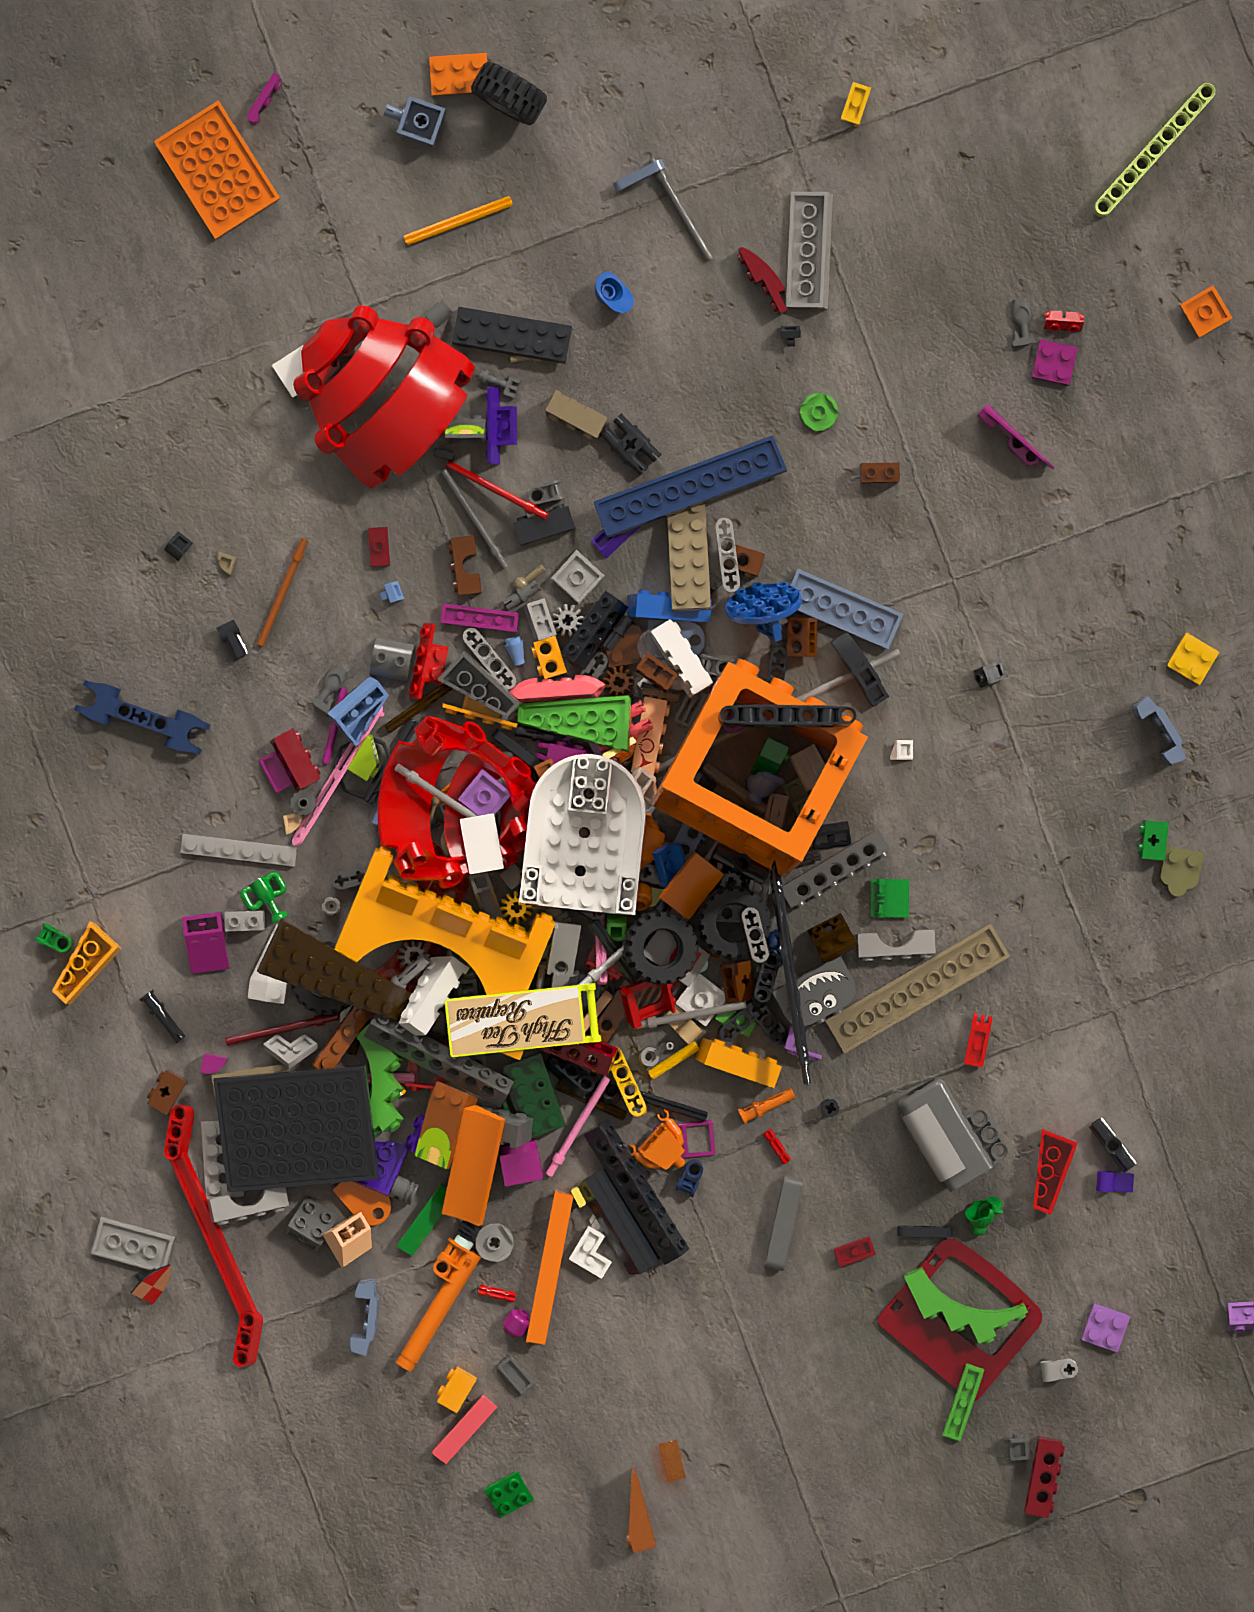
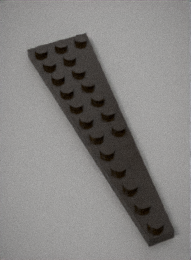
[257,919,449,1038]

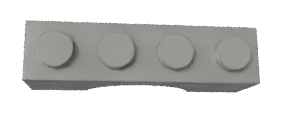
[857,930,936,961]
[207,1187,289,1225]

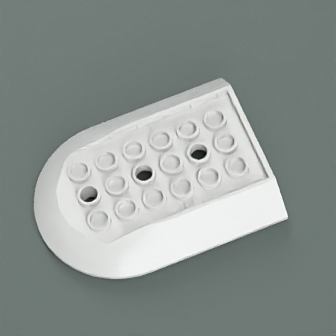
[519,754,645,915]

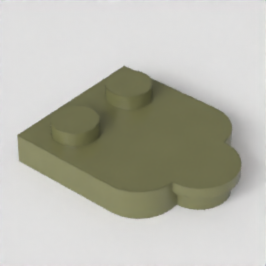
[1160,846,1204,896]

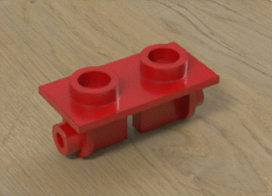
[1044,310,1084,332]

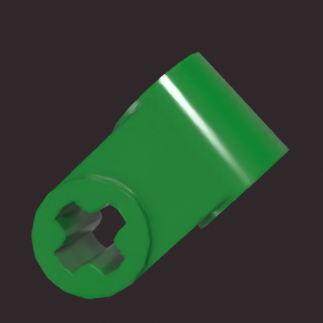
[35,922,74,952]

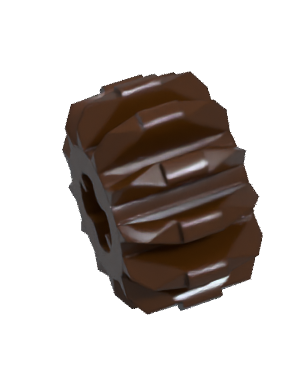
[603,666,635,697]

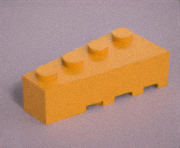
[52,921,122,1005]
[695,1037,782,1088]

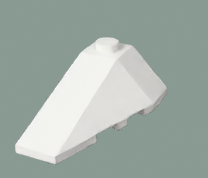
[248,924,288,1004]

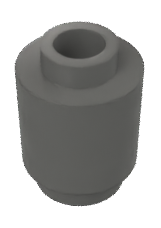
[424,301,452,329]

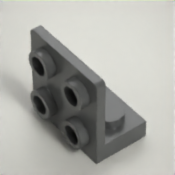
[283,1197,338,1254]

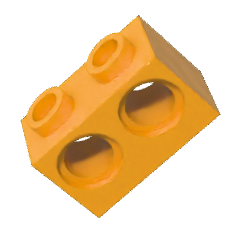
[531,636,567,679]

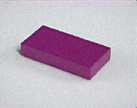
[258,751,293,794]

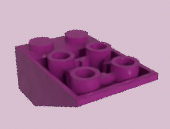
[182,912,230,974]

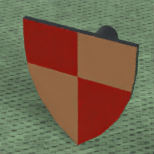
[130,1264,171,1304]

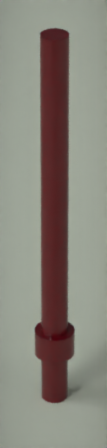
[225,1013,339,1046]

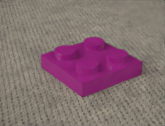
[1032,339,1078,385]

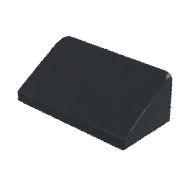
[812,821,851,850]

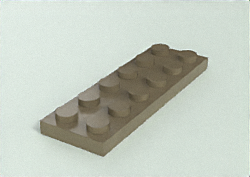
[667,502,711,612]

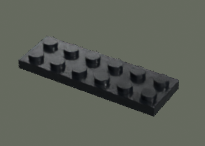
[452,307,572,364]

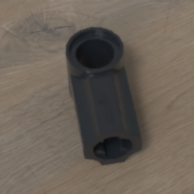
[216,619,249,661]

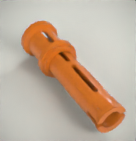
[738,1087,796,1125]

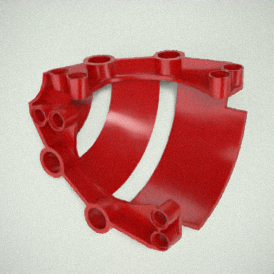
[293,305,475,489]
[377,716,536,888]

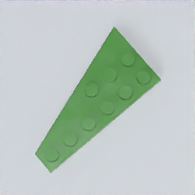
[517,696,631,752]

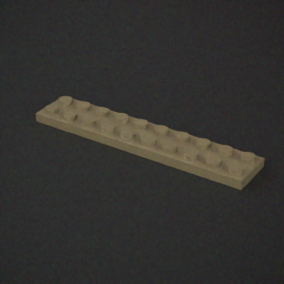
[826,923,1010,1053]

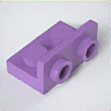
[1227,1302,1254,1333]

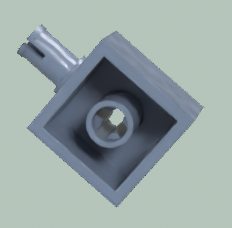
[383,96,446,148]

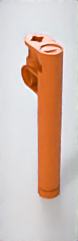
[396,1237,481,1372]

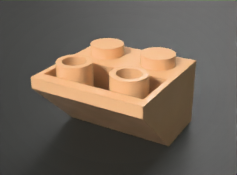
[322,1212,372,1267]

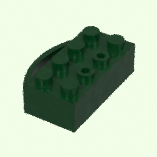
[502,1052,566,1138]

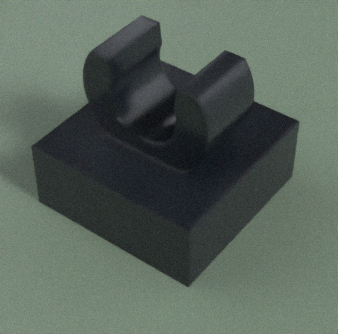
[781,326,801,347]

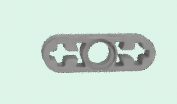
[741,907,769,963]

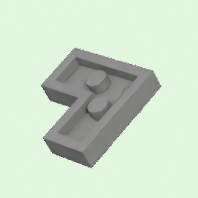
[263,1034,318,1069]

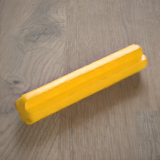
[648,1042,699,1079]

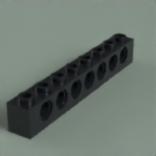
[584,1119,689,1265]

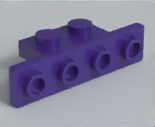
[486,387,517,465]

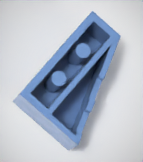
[327,676,389,747]

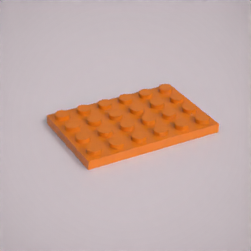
[154,100,280,239]

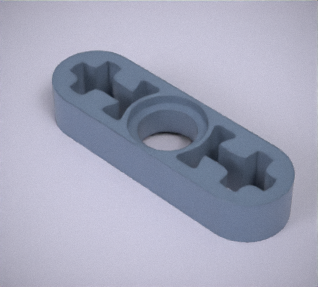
[613,159,666,192]

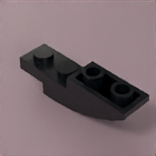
[831,631,889,707]

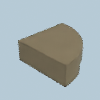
[217,551,237,576]

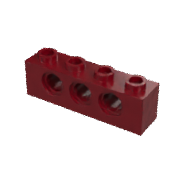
[538,1035,618,1076]
[1024,1436,1065,1518]

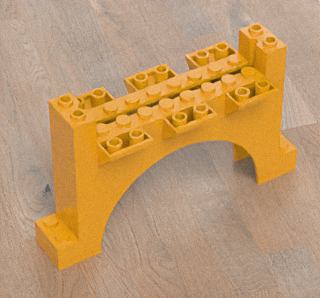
[334,846,555,1060]

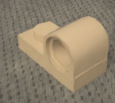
[664,1004,703,1044]

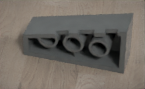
[437,651,522,718]
[480,1106,533,1149]

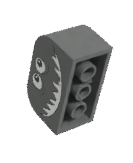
[772,956,856,1026]

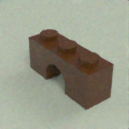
[448,535,482,596]

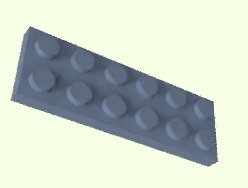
[790,569,903,649]

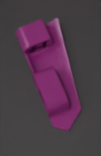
[977,404,1054,470]

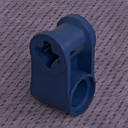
[675,1159,703,1198]

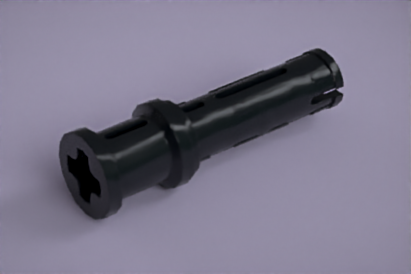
[139,989,186,1043]

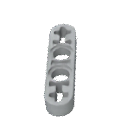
[715,518,740,593]
[463,628,516,690]

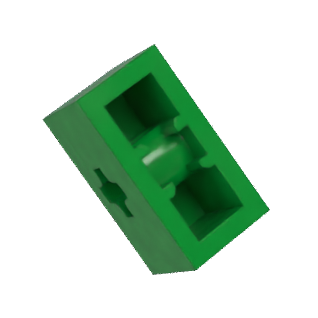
[1137,820,1169,861]

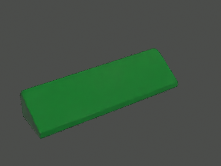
[397,1183,447,1256]

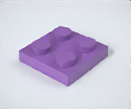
[458,769,510,816]
[1081,1303,1130,1352]

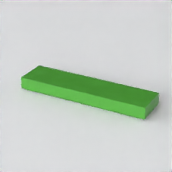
[942,1363,984,1442]

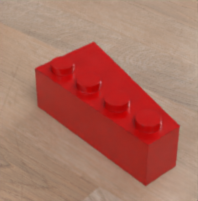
[1033,1129,1078,1215]

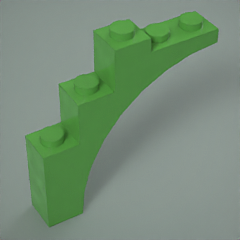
[356,1024,404,1138]
[904,1267,1028,1345]

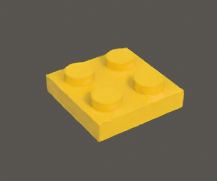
[1166,633,1219,685]

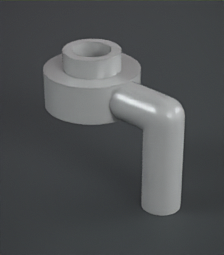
[639,1042,674,1066]

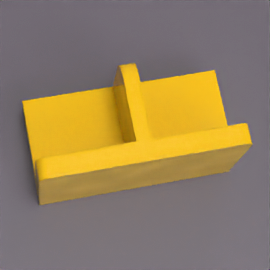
[840,82,871,127]

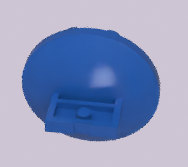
[725,582,802,642]

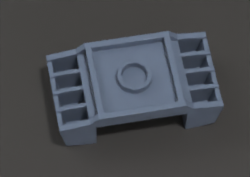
[1132,696,1187,764]
[350,1278,380,1356]

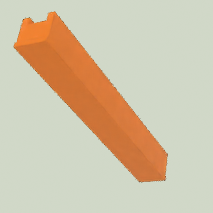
[526,1190,574,1345]

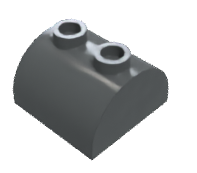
[369,637,415,682]

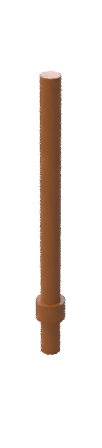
[257,538,308,647]

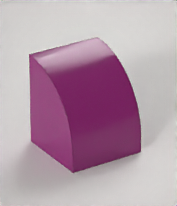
[200,1052,228,1074]

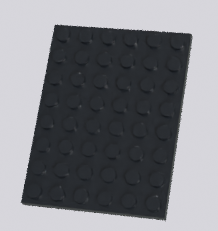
[213,1064,380,1192]

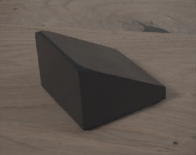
[164,531,193,561]

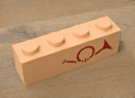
[631,697,670,776]

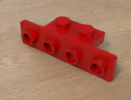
[409,623,449,700]

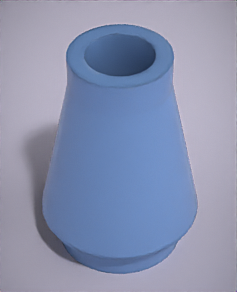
[504,636,525,666]

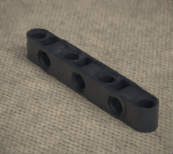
[718,705,857,728]

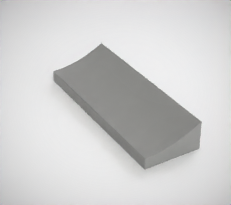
[786,192,833,309]

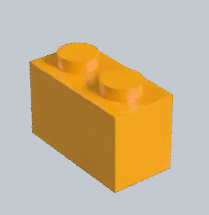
[436,1366,477,1413]

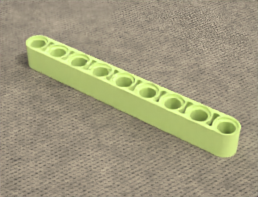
[1093,83,1215,217]

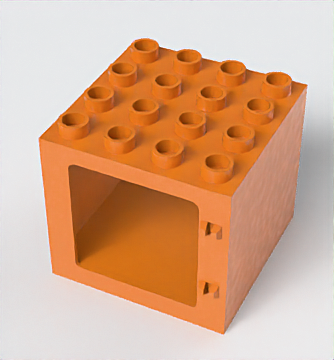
[649,659,868,878]

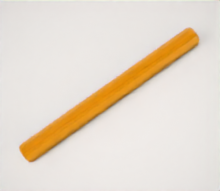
[404,196,513,245]

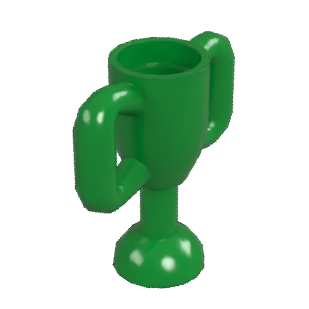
[240,872,289,924]

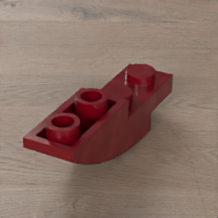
[737,247,787,315]

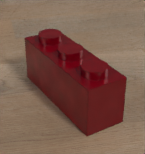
[270,728,320,792]

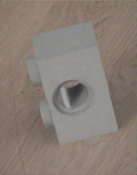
[225,910,266,931]

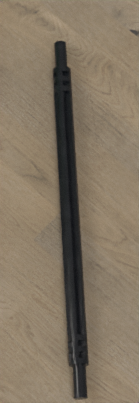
[770,860,811,1085]

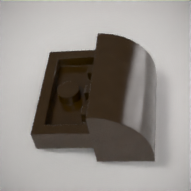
[807,913,858,964]

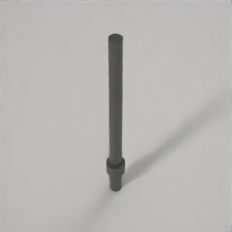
[649,158,713,261]
[440,469,509,570]

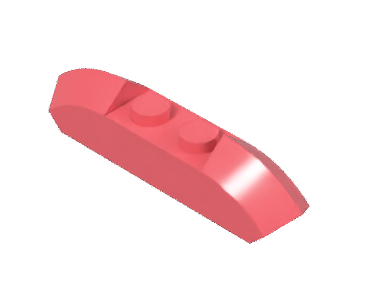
[509,675,605,703]

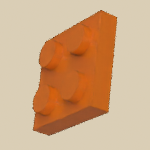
[1179,285,1232,338]

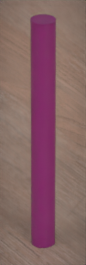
[322,688,348,764]

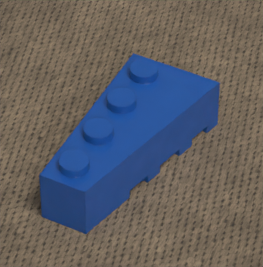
[627,590,712,623]

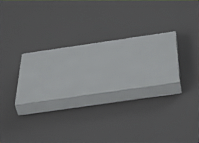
[91,1217,175,1271]

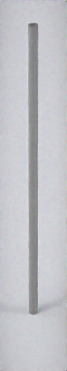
[659,649,901,772]

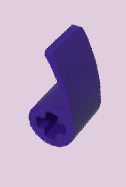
[1096,1171,1134,1193]

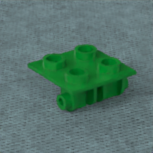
[870,879,909,918]
[484,1471,534,1518]

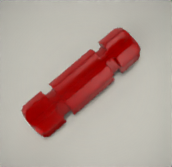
[763,1129,791,1164]
[478,1285,516,1303]

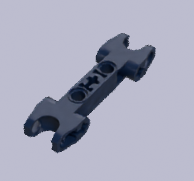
[74,680,211,755]

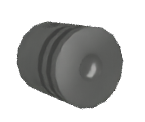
[389,1175,419,1205]

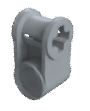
[1040,1359,1078,1382]

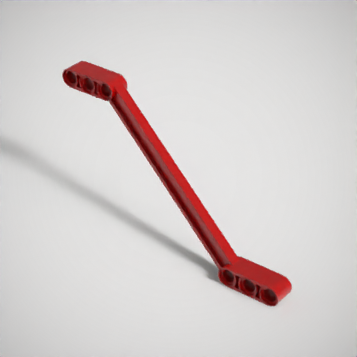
[164,1105,263,1367]

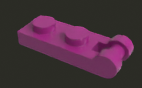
[247,73,282,124]

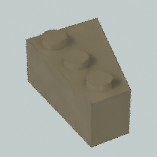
[545,390,608,440]

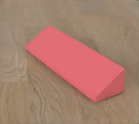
[432,1395,497,1464]

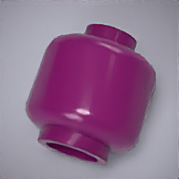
[503,1309,530,1338]

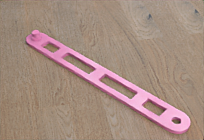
[292,706,384,847]

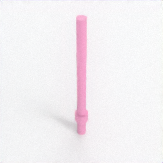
[546,1076,611,1177]

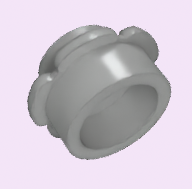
[322,897,341,916]

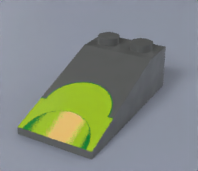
[445,415,486,444]

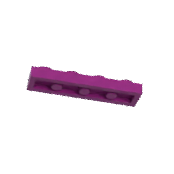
[440,604,519,632]

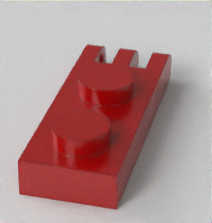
[964,1013,993,1067]

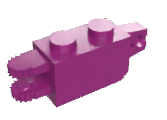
[535,740,596,764]

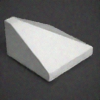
[890,740,913,760]

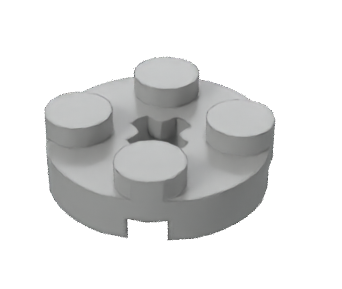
[476,1223,514,1262]

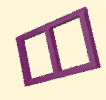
[654,1120,716,1158]

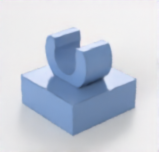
[379,581,404,603]

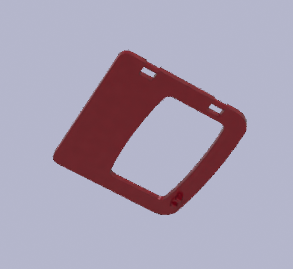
[878,1238,1042,1401]

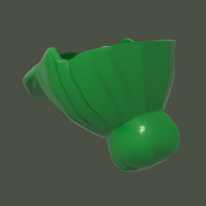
[965,1197,1003,1236]

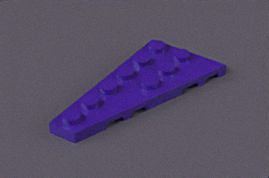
[353,1141,409,1196]

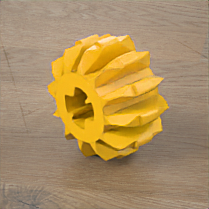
[500,891,532,924]

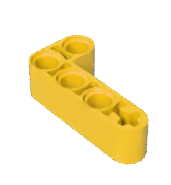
[590,1048,647,1118]

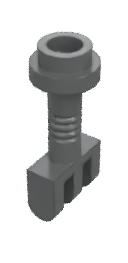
[477,369,522,399]

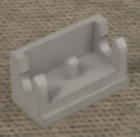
[523,598,557,642]

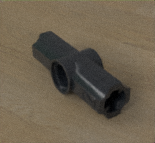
[711,843,770,885]
[1088,1117,1137,1173]

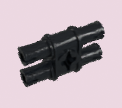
[599,413,662,476]

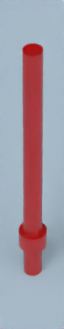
[446,460,549,520]

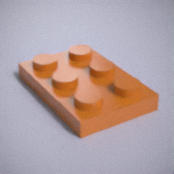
[429,53,487,96]

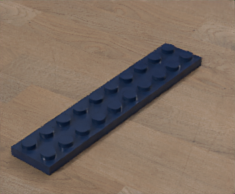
[593,435,787,538]

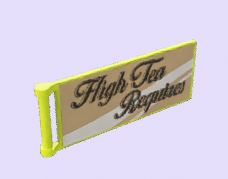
[445,983,601,1057]

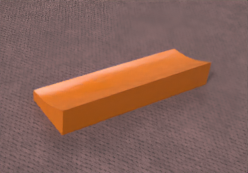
[442,1105,505,1226]

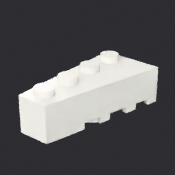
[649,619,713,698]
[399,956,469,1035]

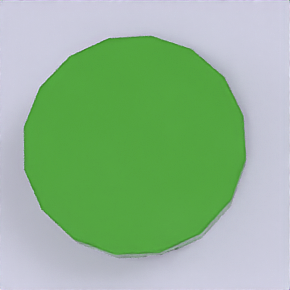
[800,393,838,431]

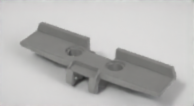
[535,922,581,990]

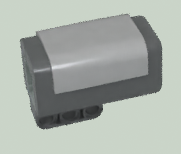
[897,1077,1008,1192]

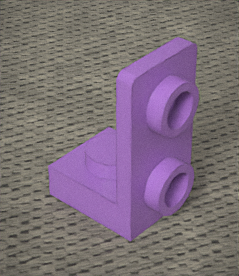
[784,1025,822,1061]

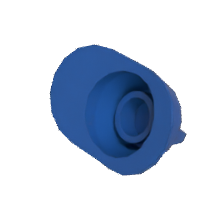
[595,272,634,313]

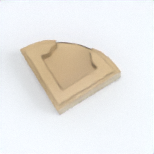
[283,813,303,834]

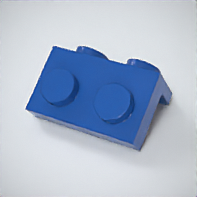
[653,843,686,888]

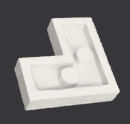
[569,1225,612,1279]

